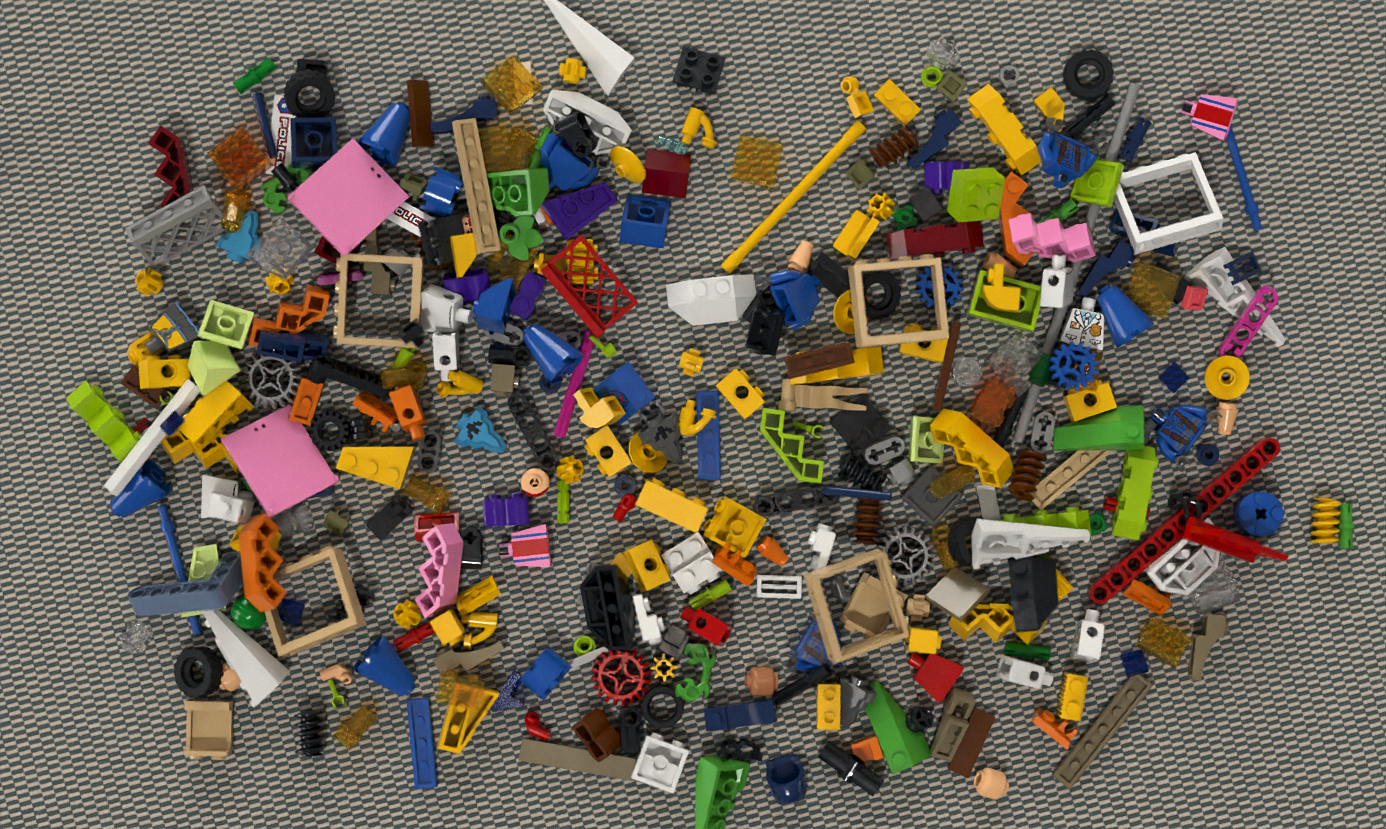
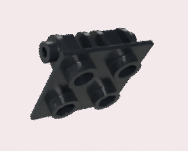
[672,46,726,96]
[417,214,465,267]
[830,394,892,456]

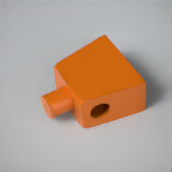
[389,385,428,441]

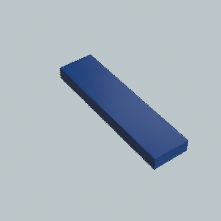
[696,391,721,480]
[406,697,438,789]

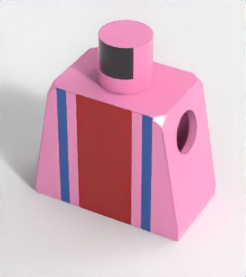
[1182,95,1239,142]
[499,524,552,567]

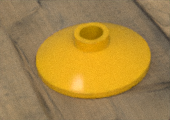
[610,146,646,183]
[833,290,870,334]
[1204,355,1250,400]
[629,431,668,473]

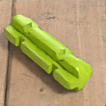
[557,480,569,524]

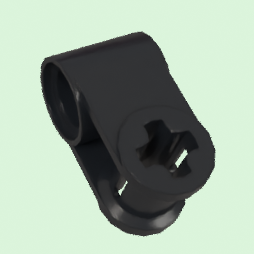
[558,111,598,158]
[460,526,483,570]

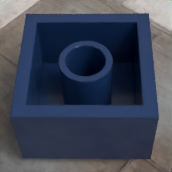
[290,117,337,169]

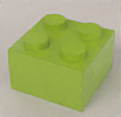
[947,167,1005,222]

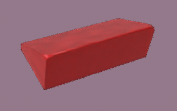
[414,512,460,542]

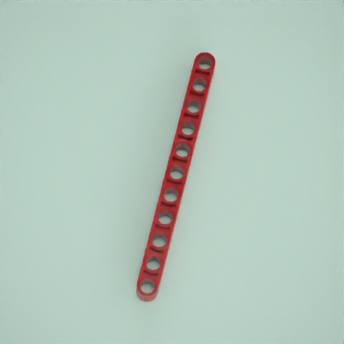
[1087,438,1280,604]

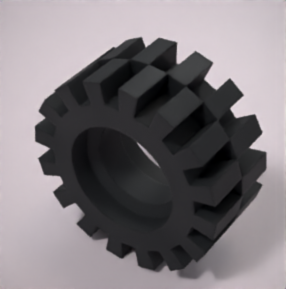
[309,411,351,451]

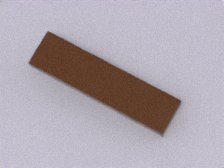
[931,321,961,411]

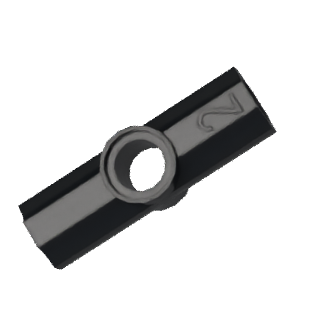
[818,740,884,796]

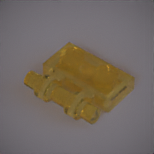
[486,233,539,290]

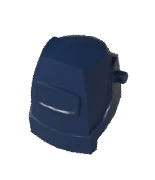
[766,754,808,805]

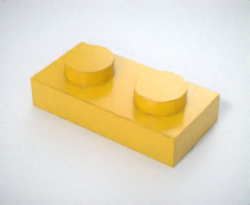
[873,79,921,126]
[456,576,501,616]

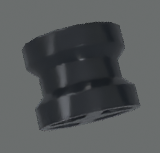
[348,419,373,440]
[905,707,934,733]

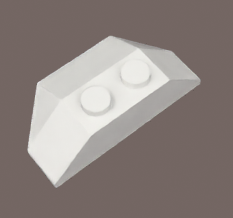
[543,90,632,155]
[666,275,757,326]
[1147,518,1220,596]

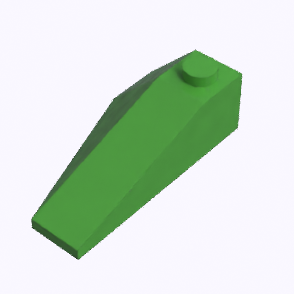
[486,168,549,216]
[1054,405,1145,451]
[865,680,931,774]
[695,755,750,829]

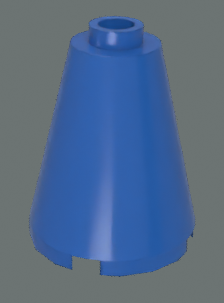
[357,102,410,166]
[1097,284,1154,348]
[523,324,583,386]
[110,459,173,518]
[353,636,416,696]

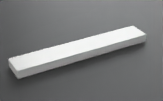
[104,379,200,497]

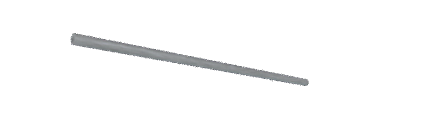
[1012,83,1141,444]

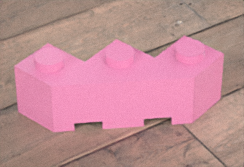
[1009,213,1096,262]
[415,523,464,618]

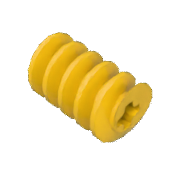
[1310,498,1342,544]

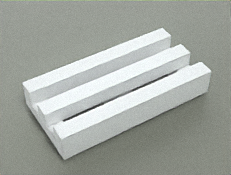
[756,575,802,599]

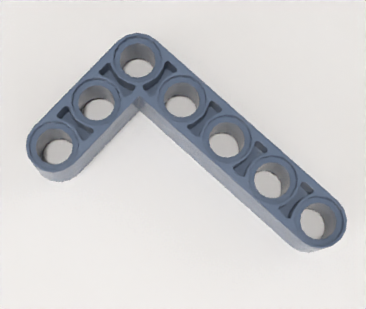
[127,551,243,616]

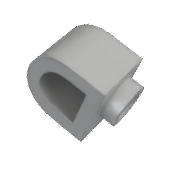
[384,247,411,277]
[886,458,916,486]

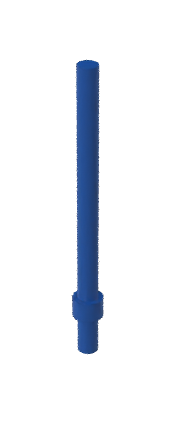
[1226,126,1263,231]
[157,504,202,635]

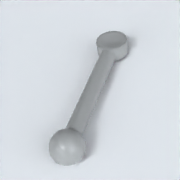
[392,399,430,432]

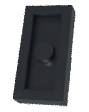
[366,494,414,541]

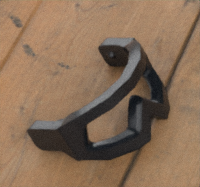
[1167,492,1202,532]
[720,738,763,761]

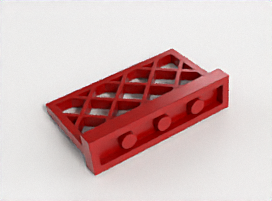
[540,234,638,338]
[1183,517,1289,563]

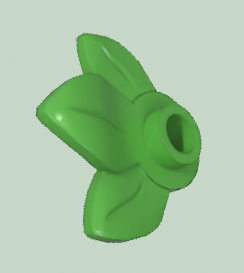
[499,215,544,260]

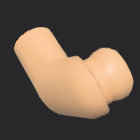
[319,664,353,684]

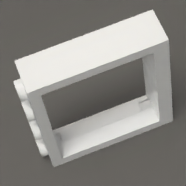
[1114,152,1224,254]

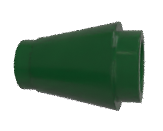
[1028,353,1053,388]

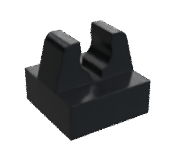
[399,318,425,348]

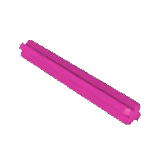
[554,331,596,438]

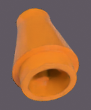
[756,535,789,567]

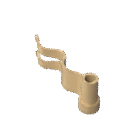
[778,379,868,412]

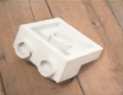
[808,523,836,571]
[661,532,722,595]
[633,593,665,644]
[631,732,689,793]

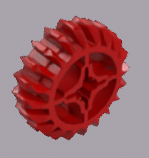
[591,649,651,706]

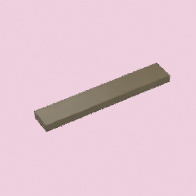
[1051,670,1153,789]
[519,738,643,783]

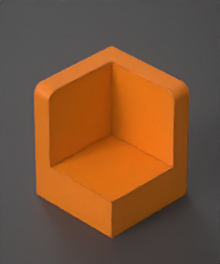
[850,734,884,762]

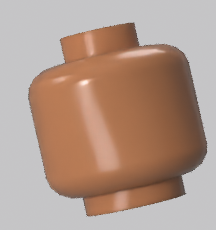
[744,667,779,696]

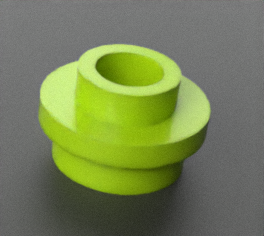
[921,66,943,88]
[573,636,596,657]

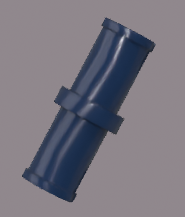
[1119,117,1152,163]

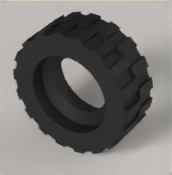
[1062,49,1114,101]
[284,69,335,118]
[850,270,901,320]
[947,517,987,566]
[174,646,224,697]

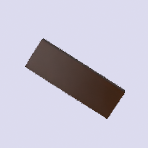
[407,79,434,148]
[784,341,855,379]
[947,707,995,778]

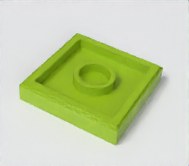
[1070,159,1124,208]

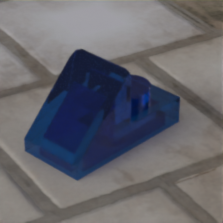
[490,670,526,712]

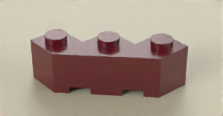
[148,125,194,208]
[887,221,984,260]

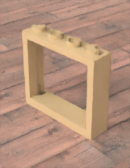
[333,253,424,348]
[848,254,949,348]
[264,546,367,657]
[803,548,909,663]

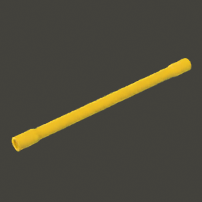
[720,120,867,274]

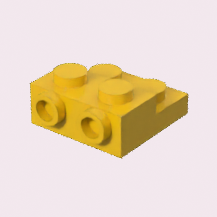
[703,496,767,558]

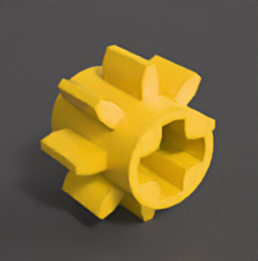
[559,58,586,84]
[867,193,896,221]
[135,267,163,297]
[265,267,294,295]
[678,348,704,377]
[556,455,584,484]
[393,600,421,629]
[650,653,678,682]

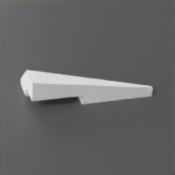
[544,0,635,96]
[1184,247,1286,347]
[972,519,1091,569]
[202,609,290,707]

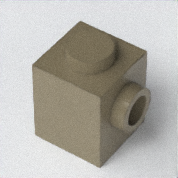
[490,364,520,397]

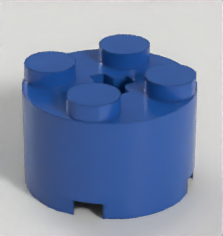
[420,167,463,217]
[1233,492,1284,537]
[520,647,572,701]

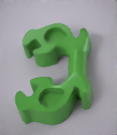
[261,162,314,214]
[675,643,716,702]

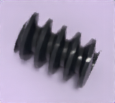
[838,450,887,491]
[328,581,375,623]
[294,709,324,756]

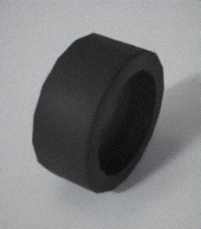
[642,685,684,728]

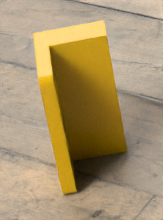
[833,210,880,261]

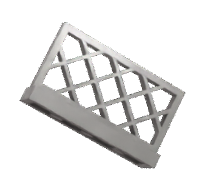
[125,185,232,269]

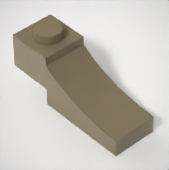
[363,227,396,296]
[1187,613,1229,681]
[433,640,506,675]
[929,687,976,762]

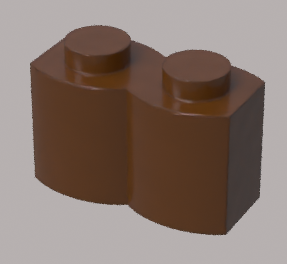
[572,708,620,762]

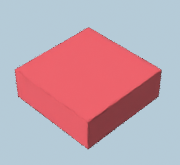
[1181,286,1208,310]

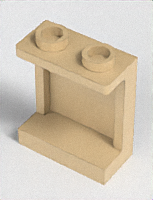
[839,572,908,639]
[183,699,234,760]

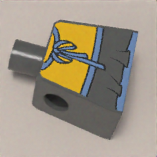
[144,301,201,356]

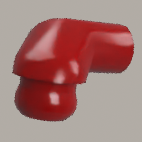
[612,494,637,523]
[524,711,551,741]

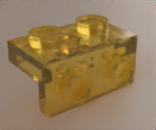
[1135,617,1192,668]
[436,670,485,710]

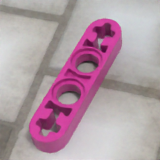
[1218,286,1278,358]

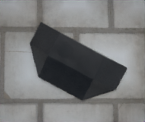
[1008,553,1059,633]
[580,564,635,651]

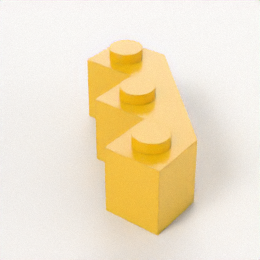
[967,84,1042,176]
[790,347,884,385]
[929,408,1014,488]
[161,427,241,474]
[949,603,1047,645]

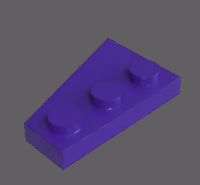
[541,182,618,240]

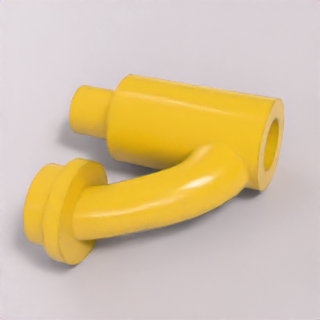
[681,107,718,149]
[436,371,483,398]
[678,399,717,437]
[461,611,498,650]

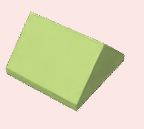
[198,300,254,349]
[188,341,240,396]
[908,416,944,464]

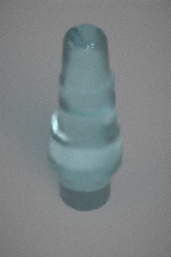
[656,136,689,155]

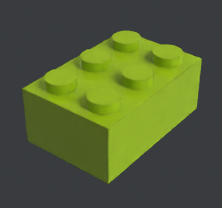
[966,270,1042,332]

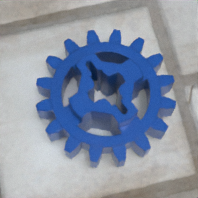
[915,262,964,311]
[1049,341,1099,391]

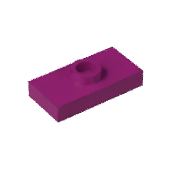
[317,268,365,286]

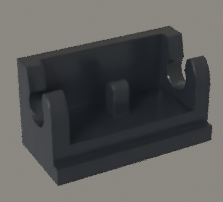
[806,252,850,298]
[745,305,786,356]

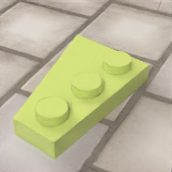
[181,544,227,617]

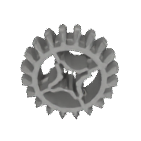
[242,355,303,409]
[876,525,935,586]

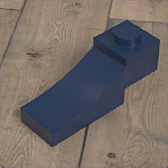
[430,96,499,135]
[906,109,962,172]
[1109,209,1181,257]
[1075,240,1136,299]
[256,330,329,363]
[704,699,778,731]

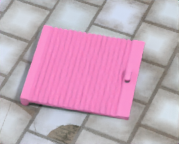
[287,139,409,257]
[221,405,339,518]

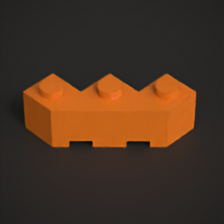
[998,172,1034,267]
[248,284,330,347]
[238,513,287,612]

